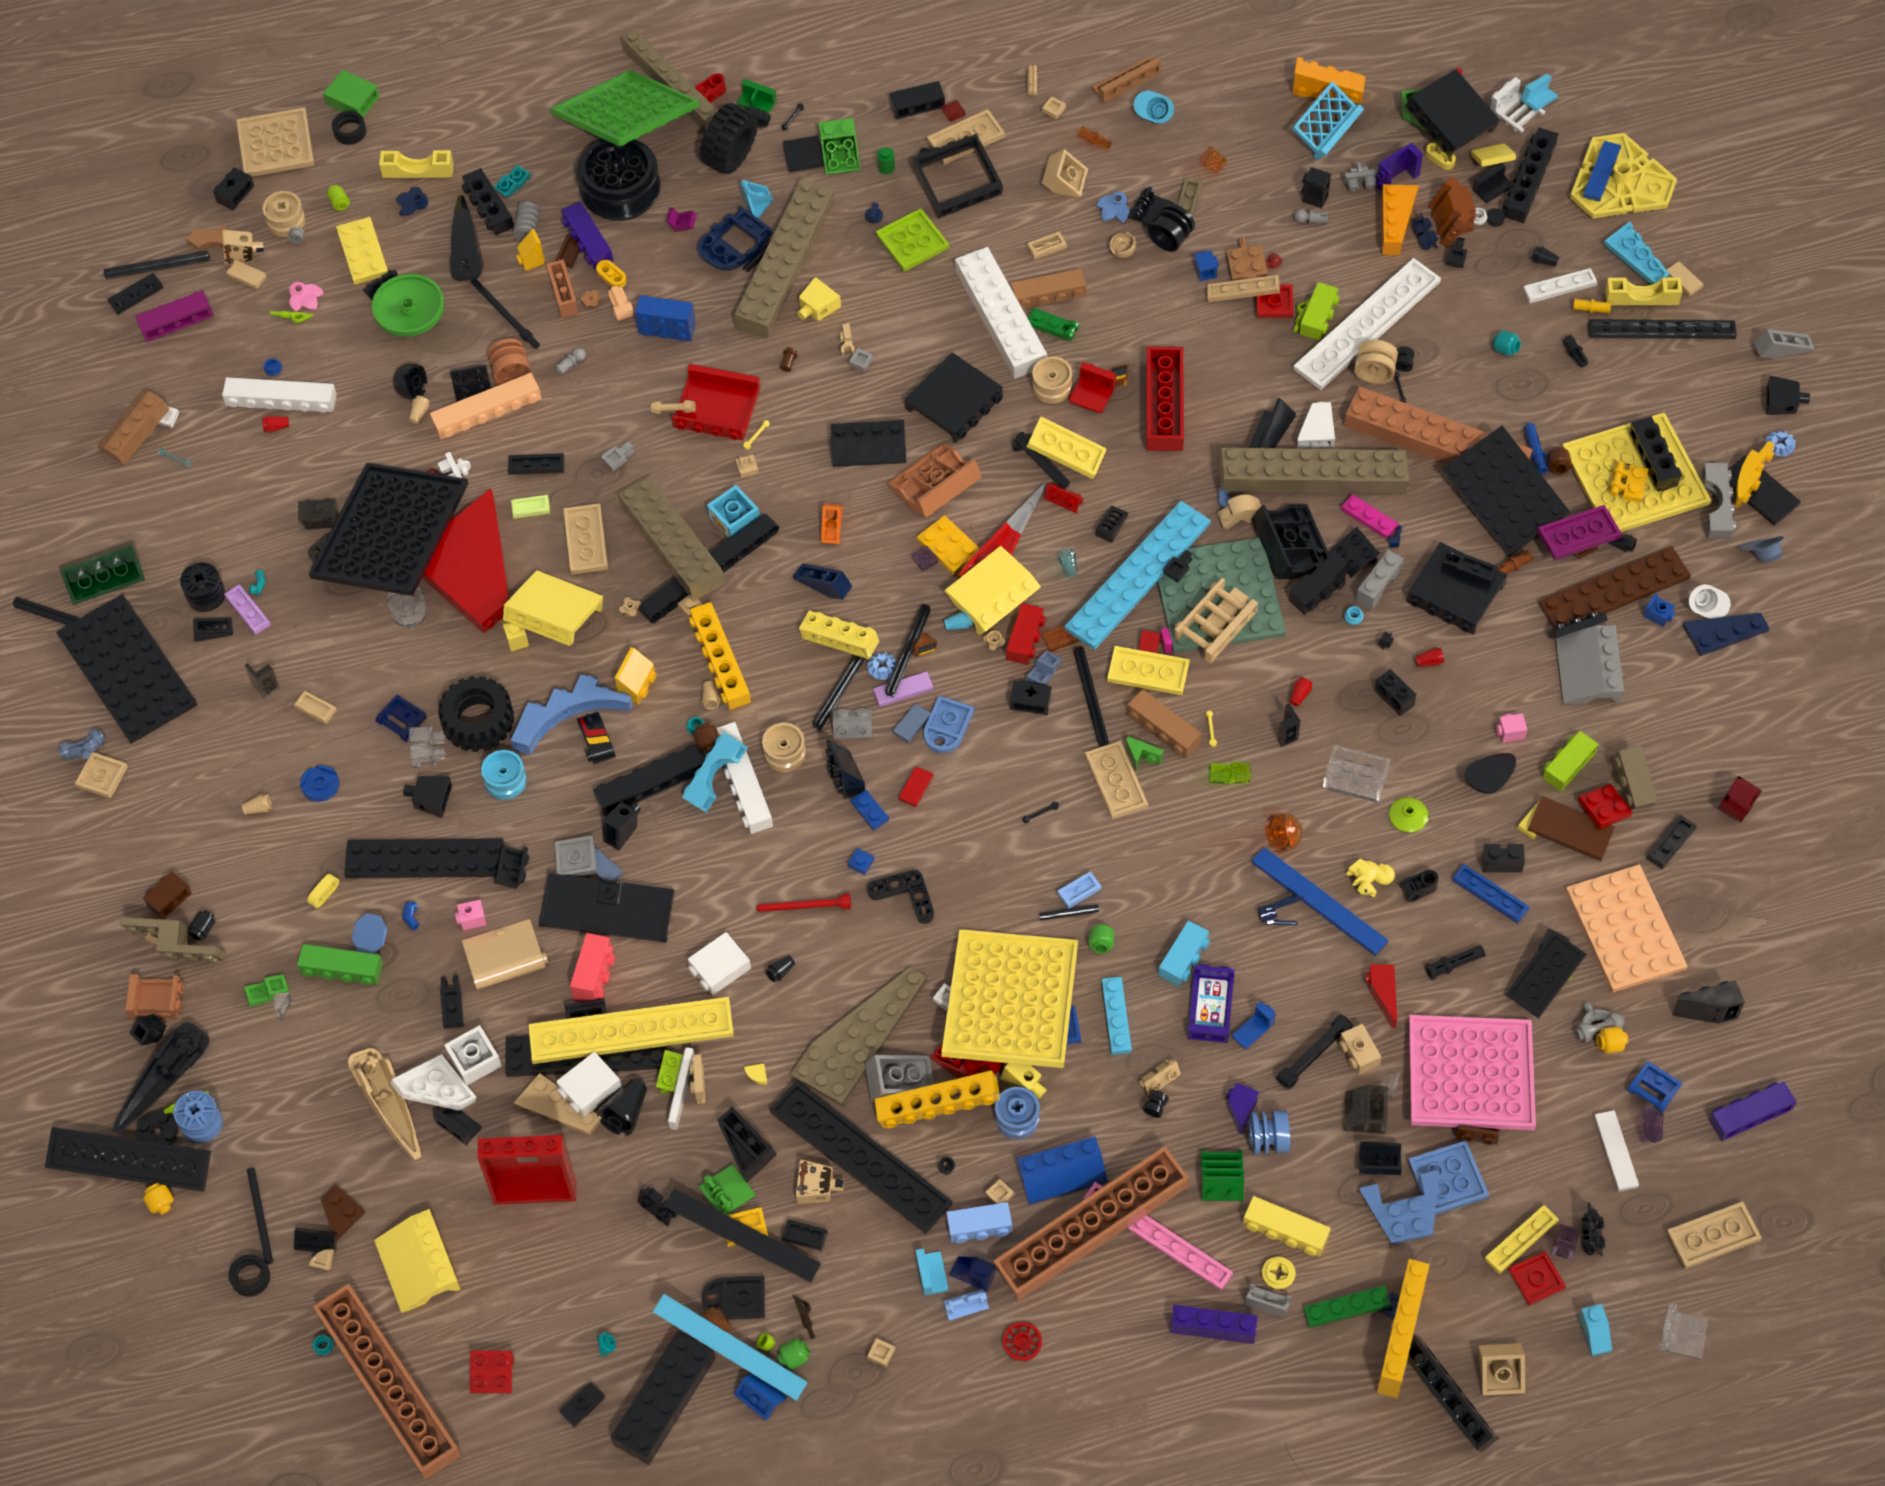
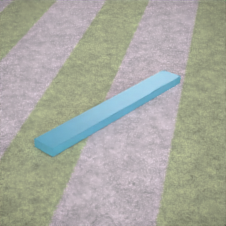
[653,1294,808,1401]

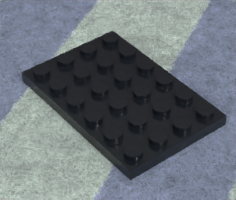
[1441,425,1570,557]

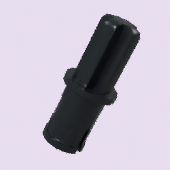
[1563,335,1588,368]

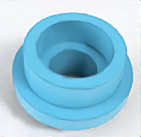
[1344,606,1364,625]

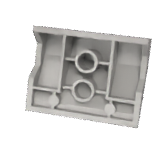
[1555,625,1624,705]

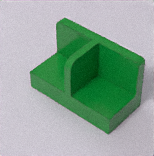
[737,79,777,114]

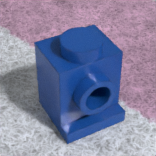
[1643,593,1676,627]

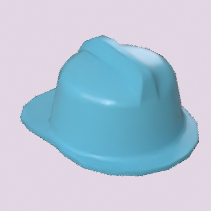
[1134,91,1174,124]

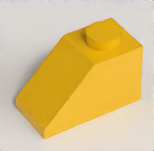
[515,229,545,271]

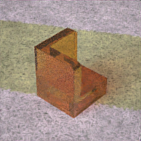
[1200,146,1228,174]

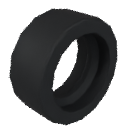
[332,111,367,145]
[228,1254,270,1297]

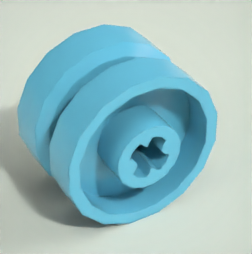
[481,750,527,800]

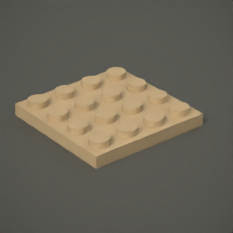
[236,107,315,177]

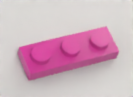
[1341,494,1398,540]

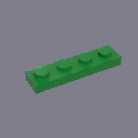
[1304,1285,1391,1328]

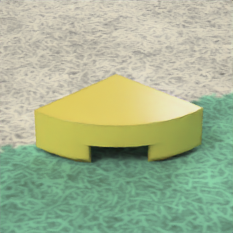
[744,1064,768,1085]

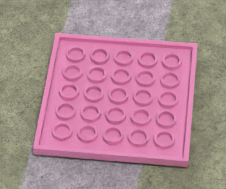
[1409,1015,1536,1130]

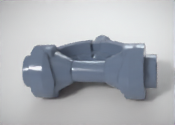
[58,728,105,761]

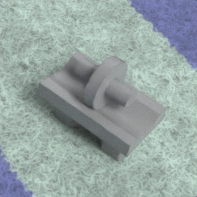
[1343,162,1377,192]

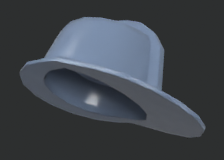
[1739,536,1784,562]

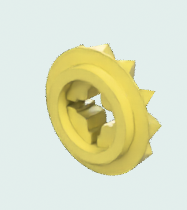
[1262,1257,1296,1290]

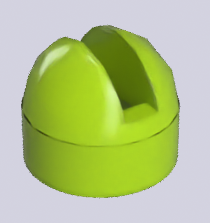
[757,1333,775,1351]

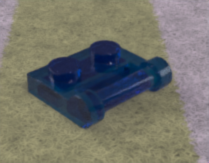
[375,695,427,742]

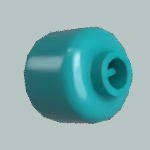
[1492,330,1521,356]

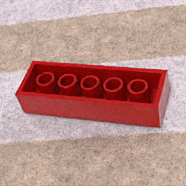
[1146,347,1184,451]

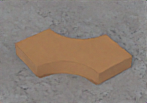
[186,225,230,251]

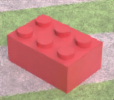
[570,933,616,1003]

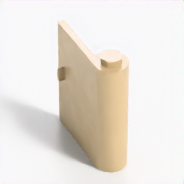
[462,919,548,990]

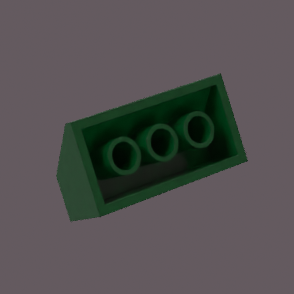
[59,542,145,605]

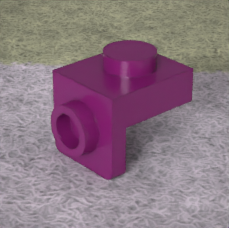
[666,207,697,232]

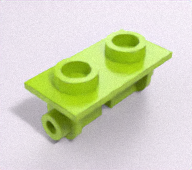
[656,1050,683,1095]

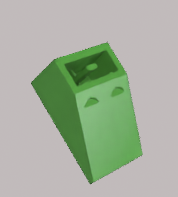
[818,118,861,175]

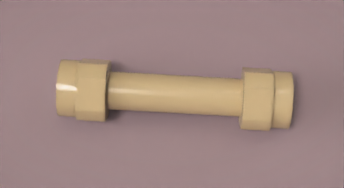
[651,400,696,414]

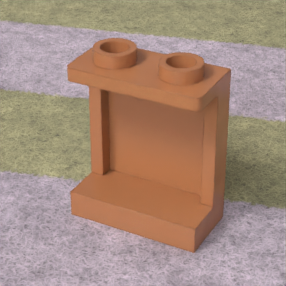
[125,974,184,1019]

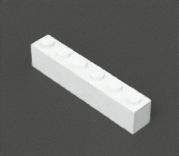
[222,377,337,413]
[717,722,773,834]

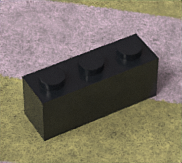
[889,81,945,120]

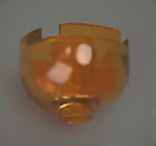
[1265,813,1303,853]

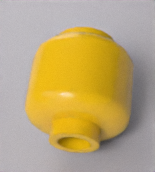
[1596,1026,1628,1054]
[143,1183,174,1215]

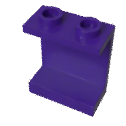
[1376,142,1423,191]

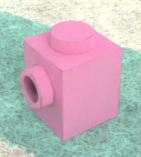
[1496,713,1527,743]
[455,900,486,931]

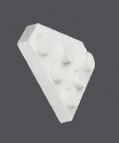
[391,1054,477,1110]

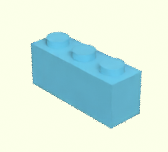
[1158,921,1210,987]

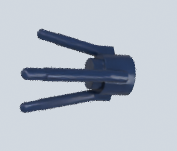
[1258,895,1304,926]

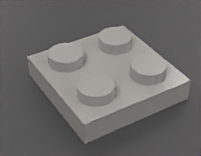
[555,835,597,877]

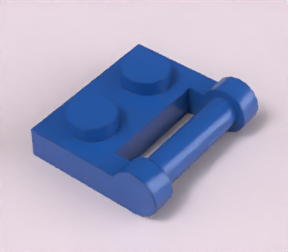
[1627,1061,1683,1113]

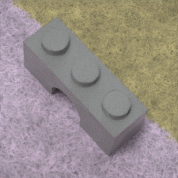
[1356,550,1404,610]

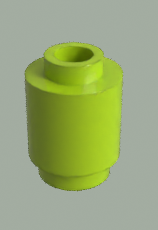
[327,185,350,211]

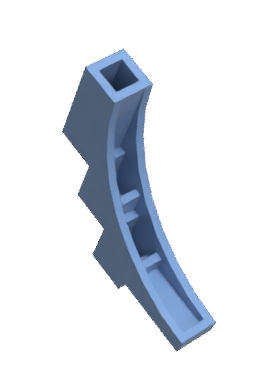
[511,674,633,755]

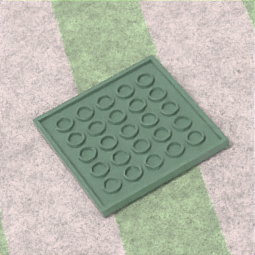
[1157,538,1286,653]

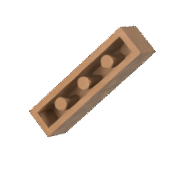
[1011,268,1086,309]
[1127,689,1202,758]

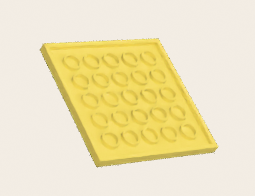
[1562,412,1711,532]

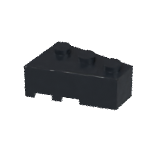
[1289,549,1348,615]
[717,1106,777,1183]

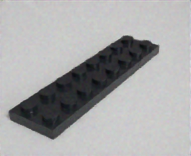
[344,838,504,878]
[505,1036,667,1077]
[45,1127,211,1192]

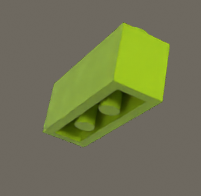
[1299,282,1340,340]
[1542,731,1599,792]

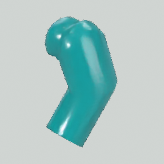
[249,570,266,596]

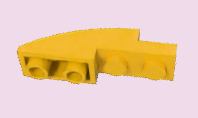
[1734,441,1775,508]

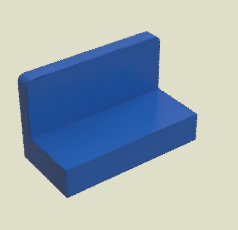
[734,1373,787,1421]

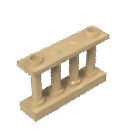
[1174,578,1258,664]

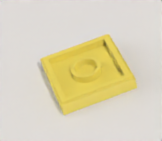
[1470,143,1516,167]

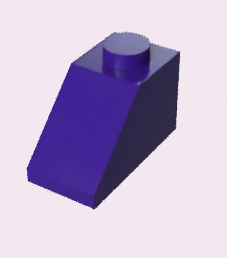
[1226,1082,1259,1134]

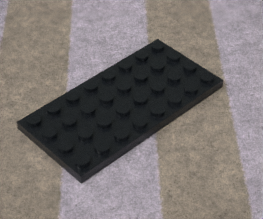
[56,595,197,744]

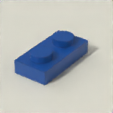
[850,790,889,831]

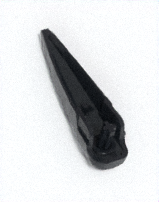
[449,195,484,281]
[112,1022,209,1134]

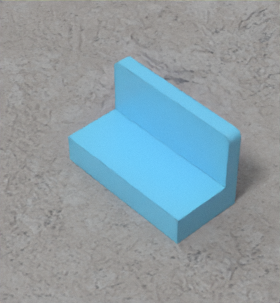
[1520,74,1558,111]
[916,1248,948,1296]

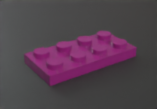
[1537,505,1622,561]

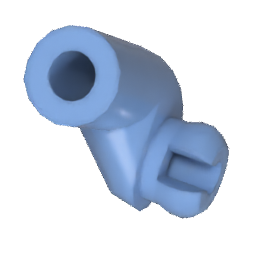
[1218,487,1231,508]

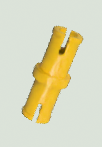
[1573,298,1611,314]

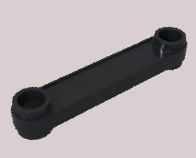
[1276,1014,1354,1090]

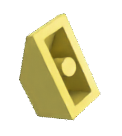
[500,618,529,652]

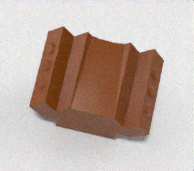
[1428,177,1476,248]

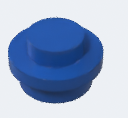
[264,358,282,376]

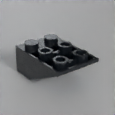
[825,740,865,799]
[1672,980,1745,1024]

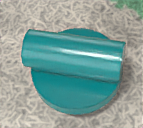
[596,1332,616,1357]

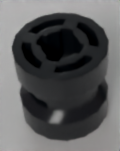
[1395,346,1415,372]
[1142,1090,1169,1118]

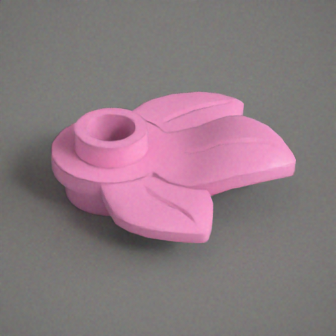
[289,282,323,312]

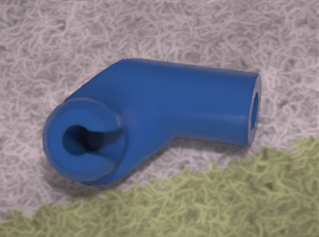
[402,901,420,931]

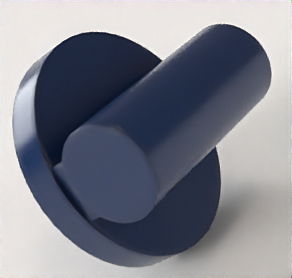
[865,203,883,223]

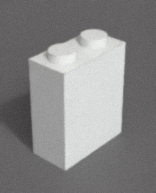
[688,932,751,996]
[556,1051,622,1117]

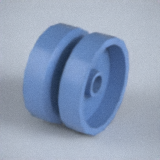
[995,1087,1040,1139]

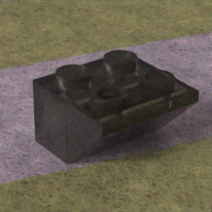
[1344,1085,1388,1134]

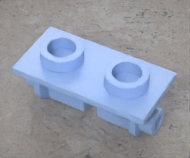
[943,1289,989,1321]

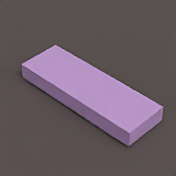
[224,584,271,635]
[873,672,934,707]

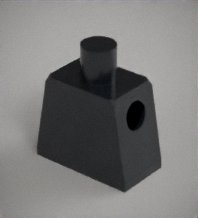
[1766,376,1810,415]
[403,776,452,818]
[603,803,641,851]

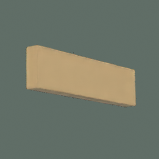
[1207,275,1280,302]

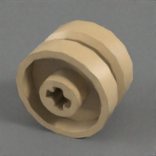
[262,191,306,237]
[1355,340,1398,384]
[1032,356,1072,404]
[762,722,806,773]

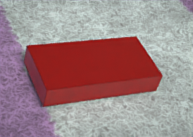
[899,767,933,807]

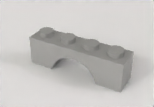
[1702,463,1736,539]

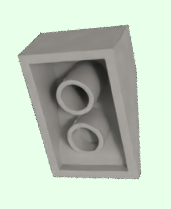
[865,1055,934,1102]

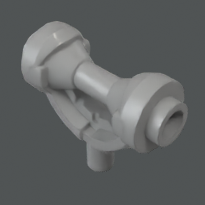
[1575,1003,1625,1043]

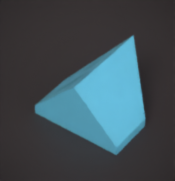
[740,180,774,219]

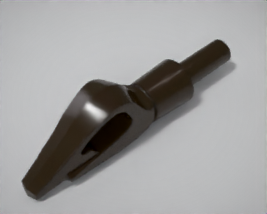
[792,1295,815,1339]

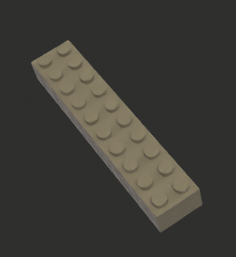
[734,178,834,338]
[1219,448,1409,494]

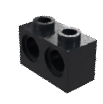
[1374,669,1417,716]

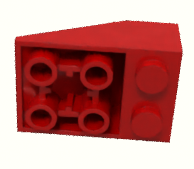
[930,1043,1005,1092]

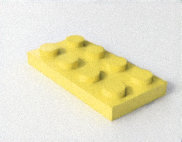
[336,217,388,285]
[1027,416,1107,479]
[1107,646,1190,696]

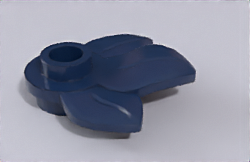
[396,187,428,216]

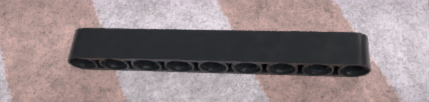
[638,514,779,624]

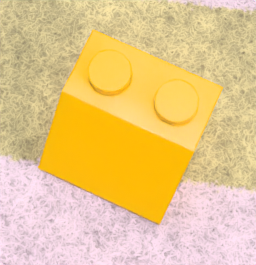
[615,647,656,704]

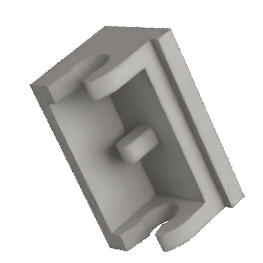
[1245,1283,1292,1319]

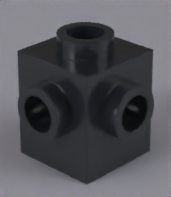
[130,1014,167,1046]

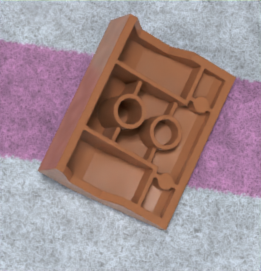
[887,443,982,518]

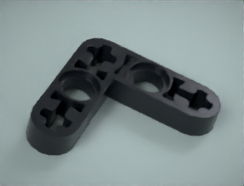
[867,870,934,924]

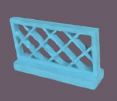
[1291,81,1364,160]

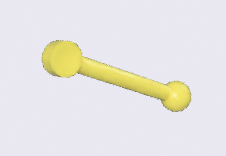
[743,420,770,450]
[1205,710,1217,747]

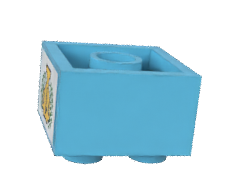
[707,485,760,538]

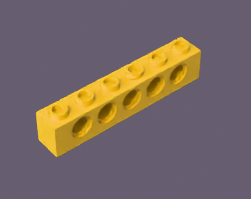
[688,602,751,710]
[875,1071,1000,1129]

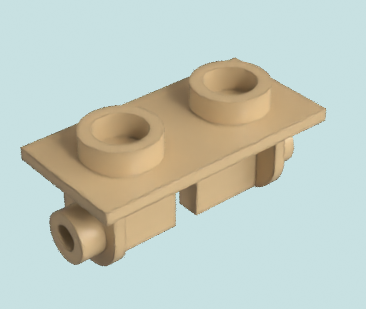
[1139,1059,1181,1095]

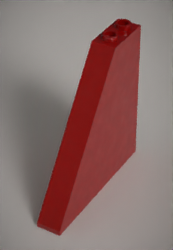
[422,489,510,634]

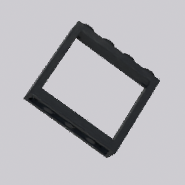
[912,134,1003,219]

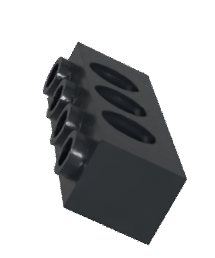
[462,168,514,236]
[1628,417,1682,492]

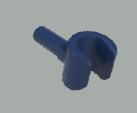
[1389,525,1402,548]

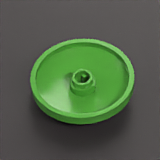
[372,274,445,337]

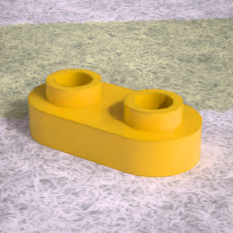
[596,260,627,288]

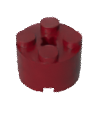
[1717,776,1762,823]

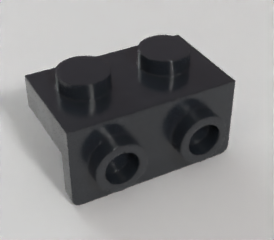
[494,845,529,889]
[1359,1142,1402,1175]

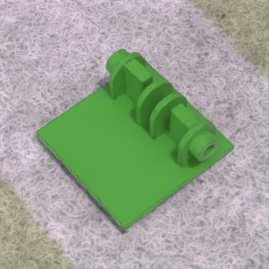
[699,1164,756,1215]

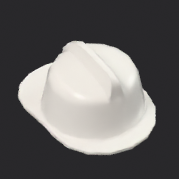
[1689,584,1731,619]

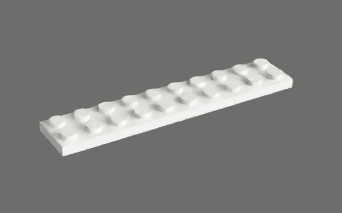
[1293,258,1441,390]

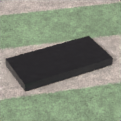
[1728,455,1801,526]
[1505,931,1587,1019]

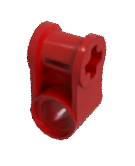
[694,73,726,103]

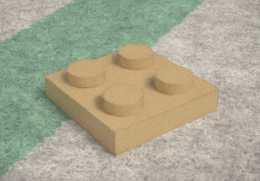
[75,752,128,799]

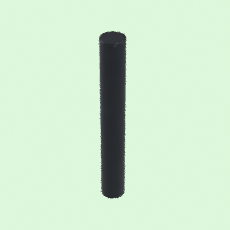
[1039,904,1099,921]

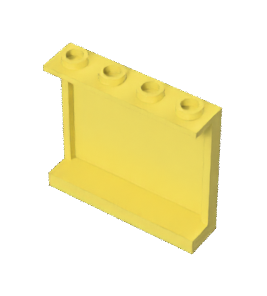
[503,570,603,646]

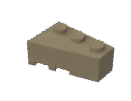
[1610,746,1658,810]

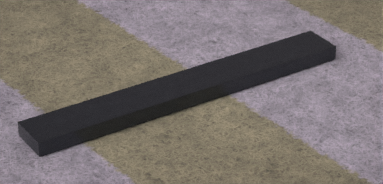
[1588,319,1737,339]
[664,1188,821,1283]

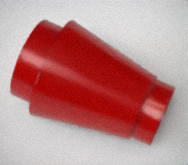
[262,415,289,433]
[1415,647,1445,667]
[1289,677,1313,707]

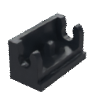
[564,998,607,1019]

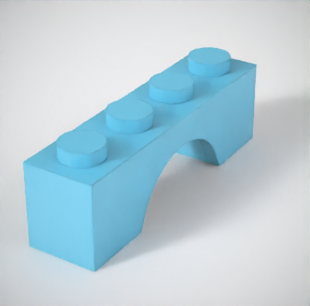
[682,732,748,813]

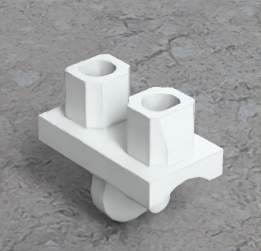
[438,452,471,478]

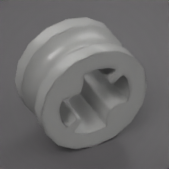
[288,227,305,244]

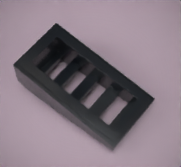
[1096,506,1129,543]
[193,618,233,641]

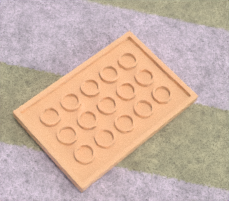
[1565,865,1688,993]

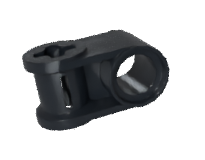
[1399,870,1438,902]

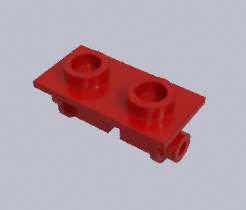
[1044,483,1084,513]

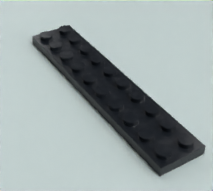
[770,1081,953,1234]

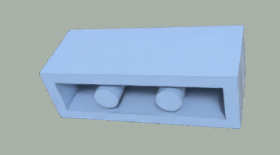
[947,1202,1012,1243]

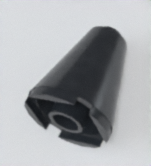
[597,1079,647,1136]

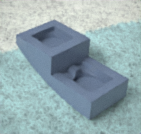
[1025,650,1063,684]

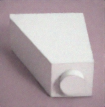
[1297,402,1335,449]

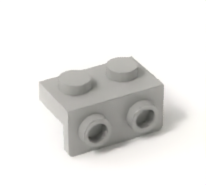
[833,708,872,739]

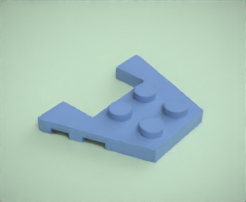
[1360,1170,1440,1245]

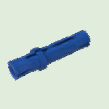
[1523,423,1549,475]

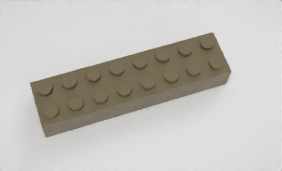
[618,476,726,601]

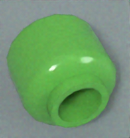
[1088,924,1115,954]
[778,1338,810,1370]

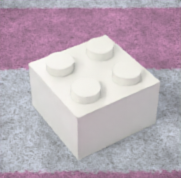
[444,1025,502,1086]

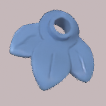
[1096,191,1130,223]

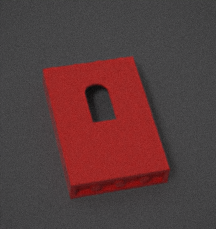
[477,1135,577,1205]

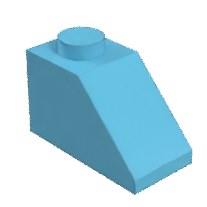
[1578,1304,1612,1356]

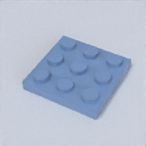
[1408,1141,1489,1215]

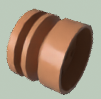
[487,338,531,385]

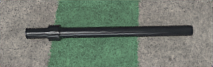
[471,279,540,349]

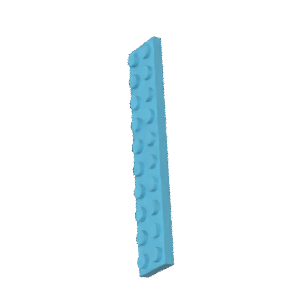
[1065,501,1211,650]

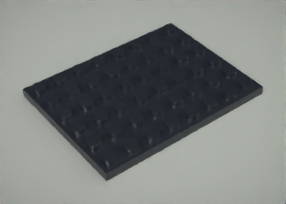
[309,463,469,596]

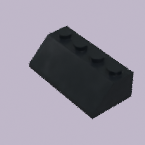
[830,420,906,467]

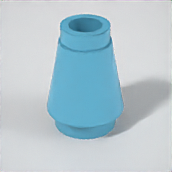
[944,611,973,630]

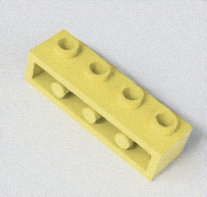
[799,611,879,659]

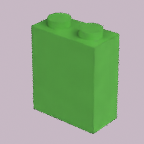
[323,70,380,117]

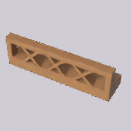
[1092,56,1162,103]

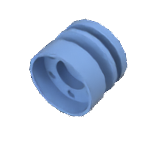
[173,1091,223,1143]
[1248,1110,1290,1155]

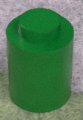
[877,147,895,175]

